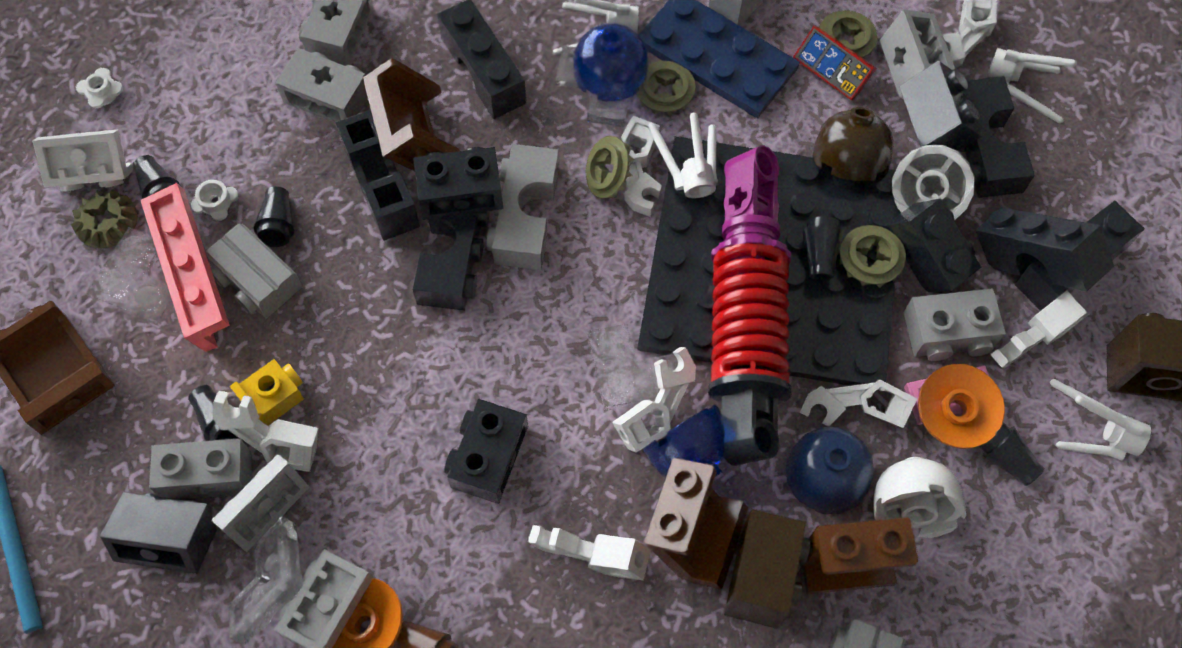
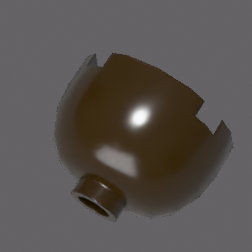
[812,107,894,181]

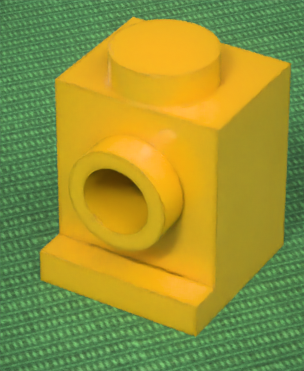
[230,359,304,426]

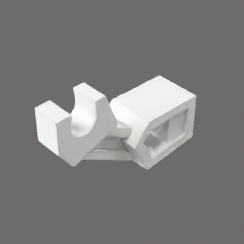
[943,0,997,68]
[621,116,662,217]
[991,291,1089,368]
[612,347,696,452]
[800,380,917,428]
[213,391,319,472]
[528,525,651,580]

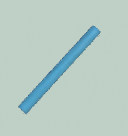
[0,466,43,634]

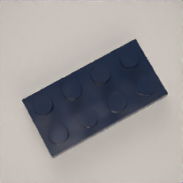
[635,0,800,119]

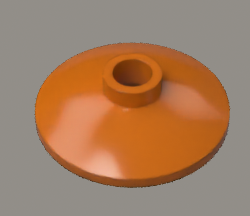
[918,364,1005,449]
[332,578,403,648]

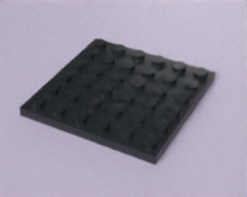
[637,136,901,391]

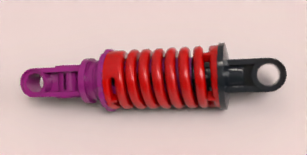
[708,145,792,466]

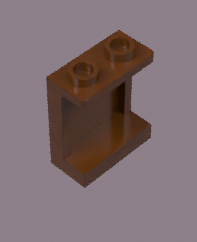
[363,59,460,171]
[0,301,115,435]
[644,458,748,590]
[802,517,919,594]

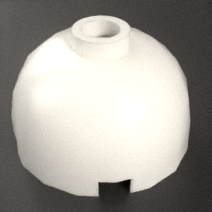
[892,145,974,220]
[873,457,966,538]

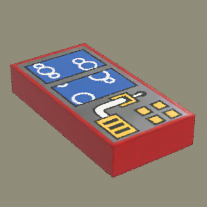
[793,26,877,100]

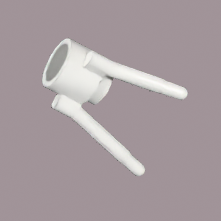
[553,0,638,55]
[987,48,1077,123]
[648,112,718,198]
[1050,379,1151,461]

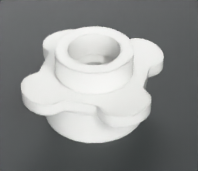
[76,68,123,108]
[191,179,238,221]

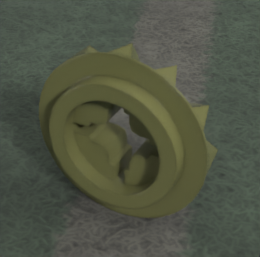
[819,10,877,58]
[635,61,695,116]
[586,136,635,199]
[71,189,138,248]
[839,225,906,288]

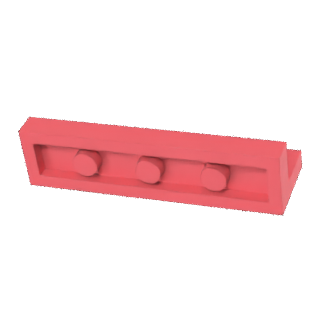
[140,183,230,352]

